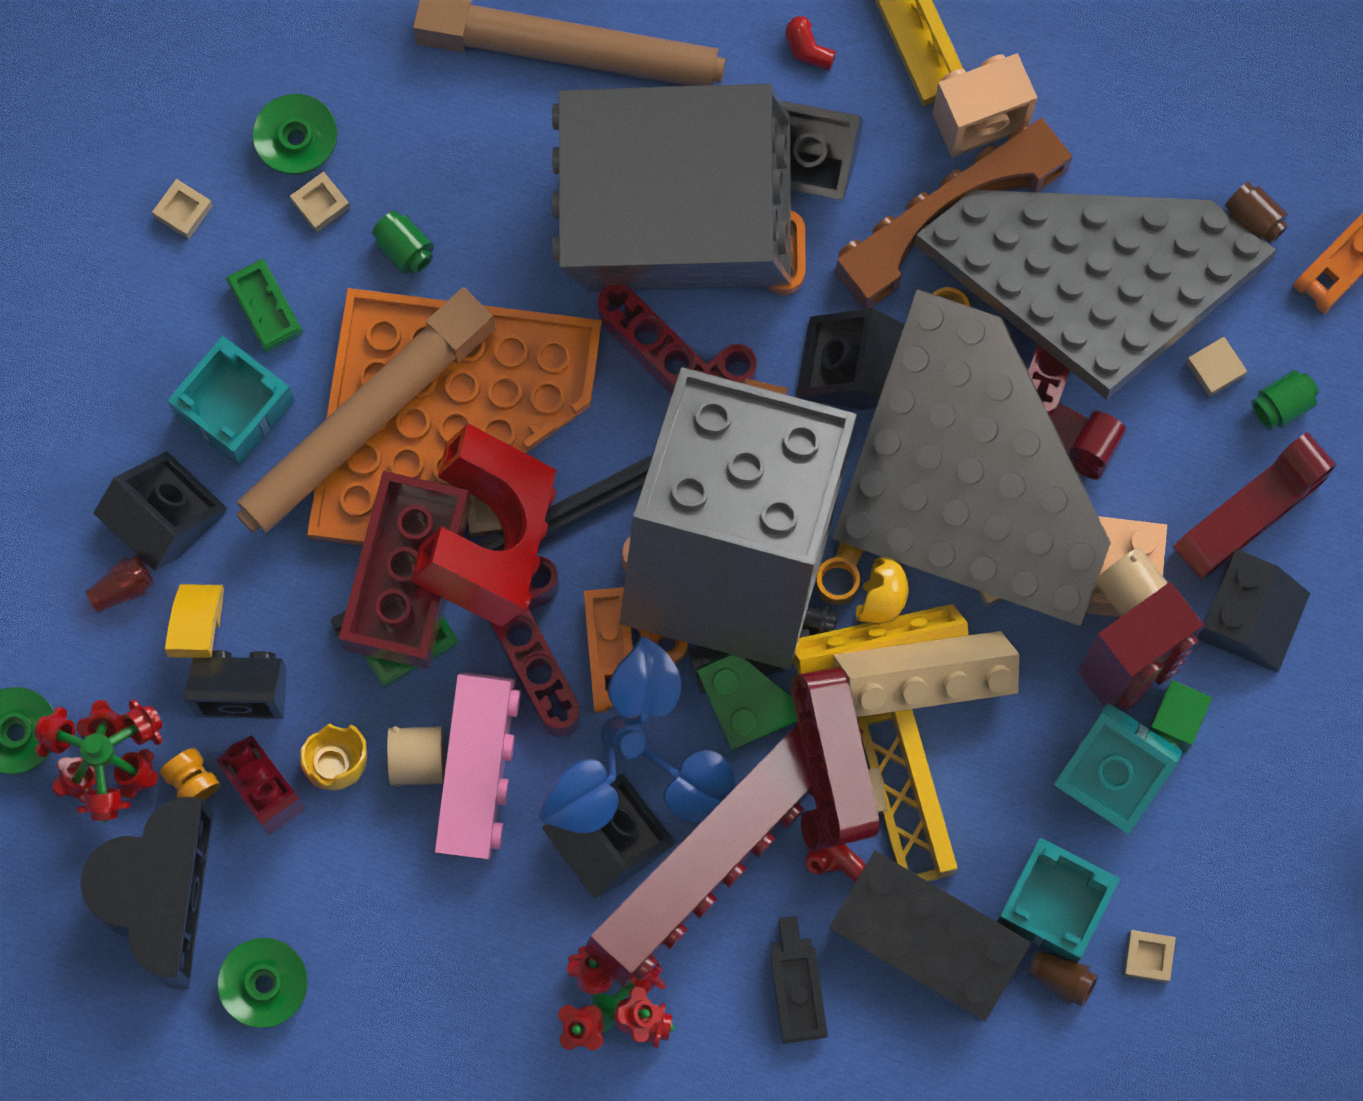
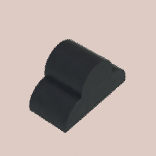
[81,797,214,989]

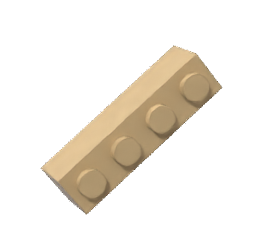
[834,631,1019,717]

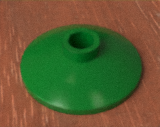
[252,94,338,175]
[0,687,54,775]
[218,938,308,1028]

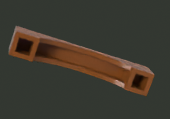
[835,117,1073,309]

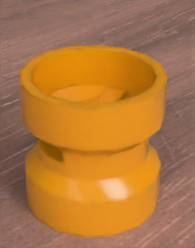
[159,748,221,800]

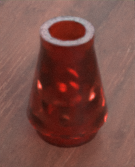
[85,555,154,613]

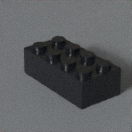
[829,850,1031,1021]

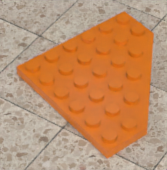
[307,288,602,546]

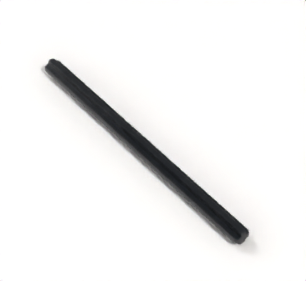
[331,455,653,638]

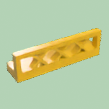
[875,0,963,106]
[792,604,968,674]
[857,709,958,882]

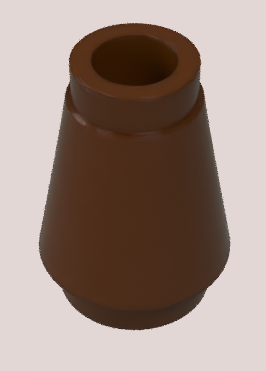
[1028,950,1098,1007]

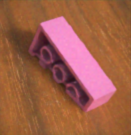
[435,672,520,859]

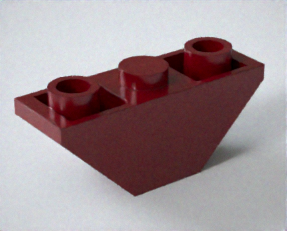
[216,735,306,835]

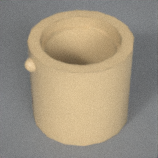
[1095,547,1167,616]
[387,726,445,787]

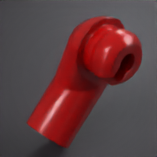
[785,16,837,71]
[805,844,866,883]

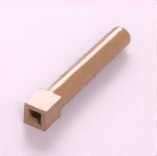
[413,0,726,86]
[236,286,495,534]

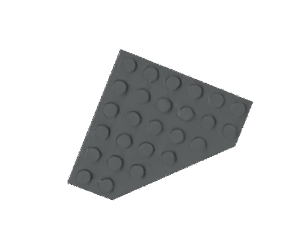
[914,190,1276,400]
[832,289,1111,626]

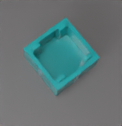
[167,335,295,466]
[1054,702,1182,834]
[996,837,1121,962]

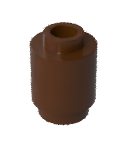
[1225,182,1288,244]

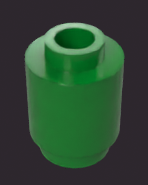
[372,211,434,274]
[1251,370,1319,430]

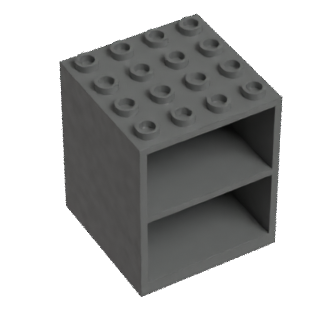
[552,83,791,291]
[619,367,857,670]

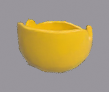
[855,557,909,623]
[300,724,367,791]

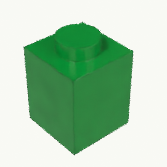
[1149,680,1213,753]

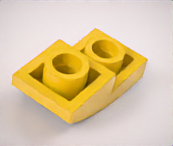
[165,584,224,658]

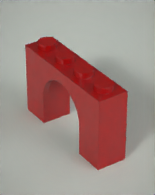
[411,423,556,627]

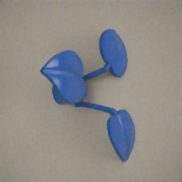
[539,636,735,833]

